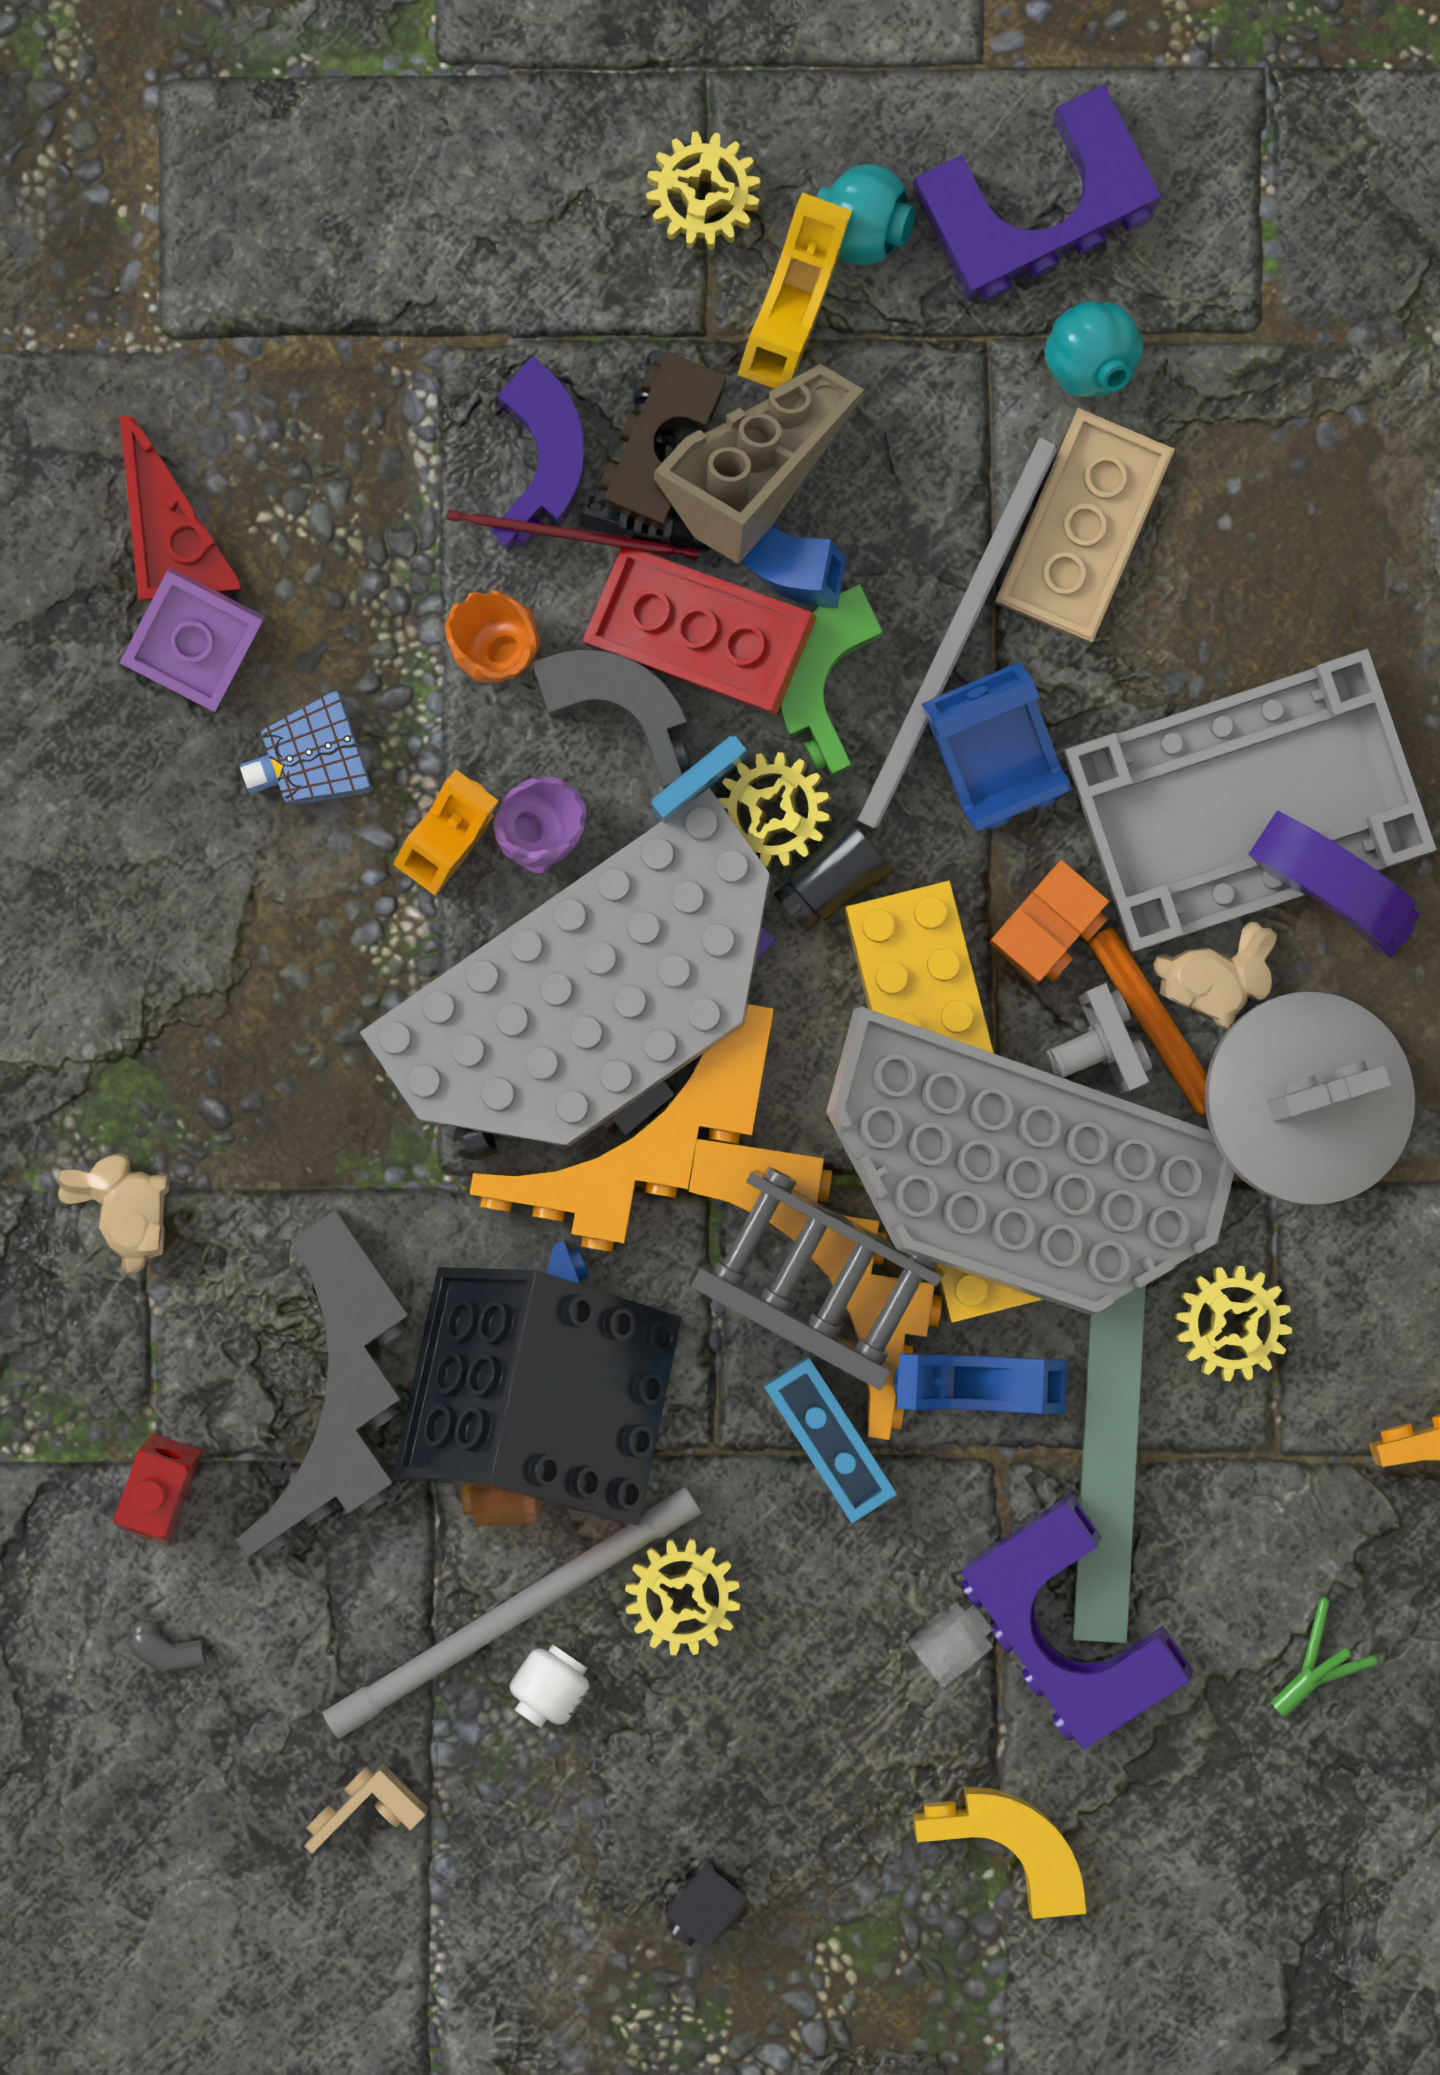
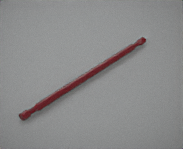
[447,509,699,559]

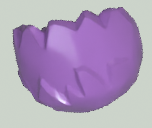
[493,777,586,874]

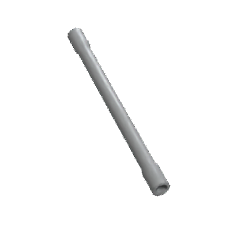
[322,1486,702,1739]

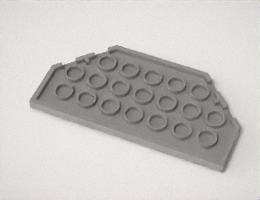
[360,788,772,1147]
[826,1007,1234,1314]

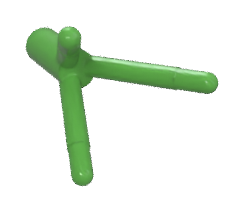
[1271,1597,1378,1717]

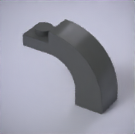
[532,650,690,790]

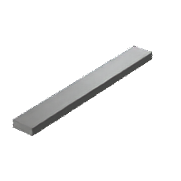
[856,437,1057,833]

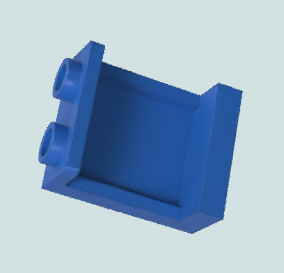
[922,662,1072,830]

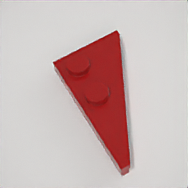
[120,415,242,603]

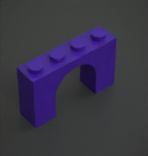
[912,84,1161,302]
[961,1493,1193,1750]

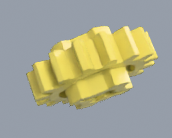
[646,131,760,250]
[718,752,832,868]
[1174,1266,1292,1381]
[625,1538,740,1656]

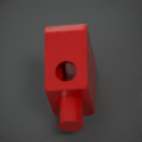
[113,1433,203,1546]

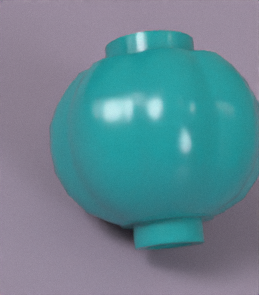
[817,164,915,266]
[1044,301,1144,398]

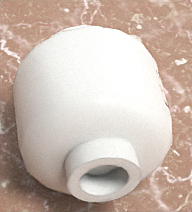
[510,1644,590,1728]

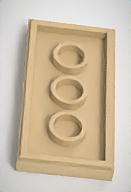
[994,408,1175,644]

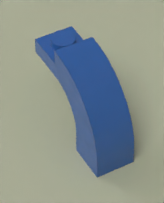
[742,519,847,608]
[893,1353,1067,1414]

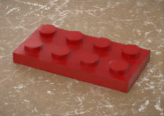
[582,547,817,716]

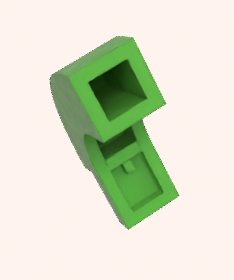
[780,584,883,779]

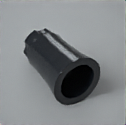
[774,816,895,932]

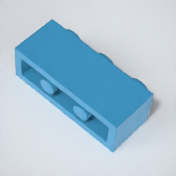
[763,1356,897,1523]

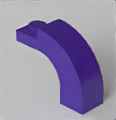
[490,356,585,553]
[1248,810,1420,958]

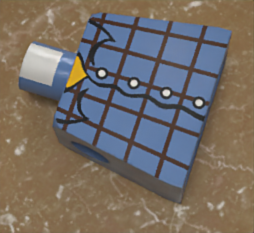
[240,691,374,806]

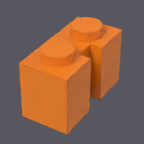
[988,860,1110,985]

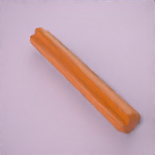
[1089,927,1207,1115]

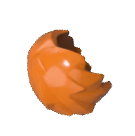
[445,590,540,684]

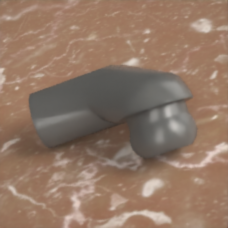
[129,1620,206,1672]

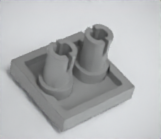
[1046,983,1152,1094]

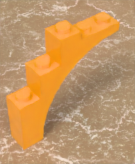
[470,1004,774,1252]
[689,1139,943,1440]

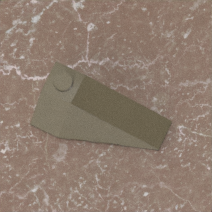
[654,364,864,564]

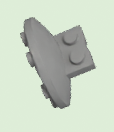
[1205,992,1415,1205]

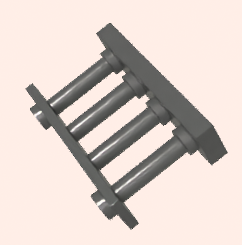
[690,1167,945,1390]

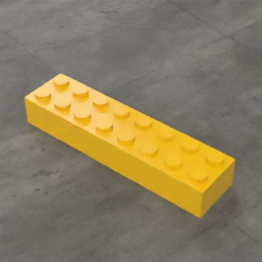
[844,880,1043,1323]

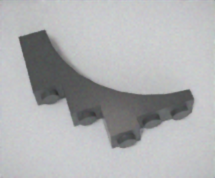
[236,1210,411,1558]

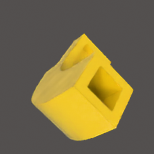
[737,192,852,389]
[913,1787,1086,1919]

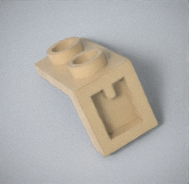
[304,1763,429,1854]

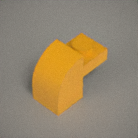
[393,769,499,896]

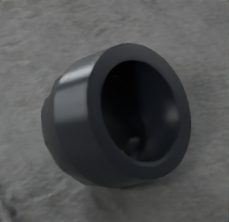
[453,1127,497,1161]

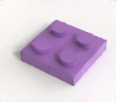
[120,567,264,712]

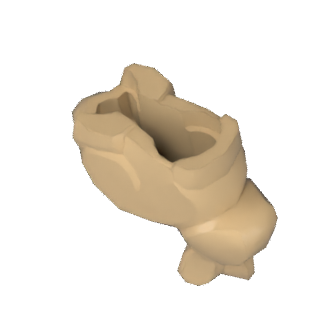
[1153,922,1277,1030]
[57,1153,170,1273]

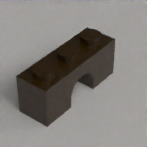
[599,351,727,532]

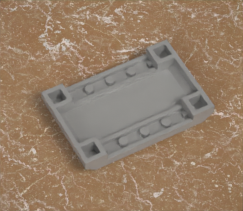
[1063,649,1437,953]

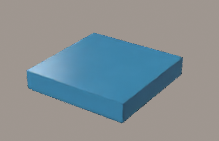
[651,736,747,823]

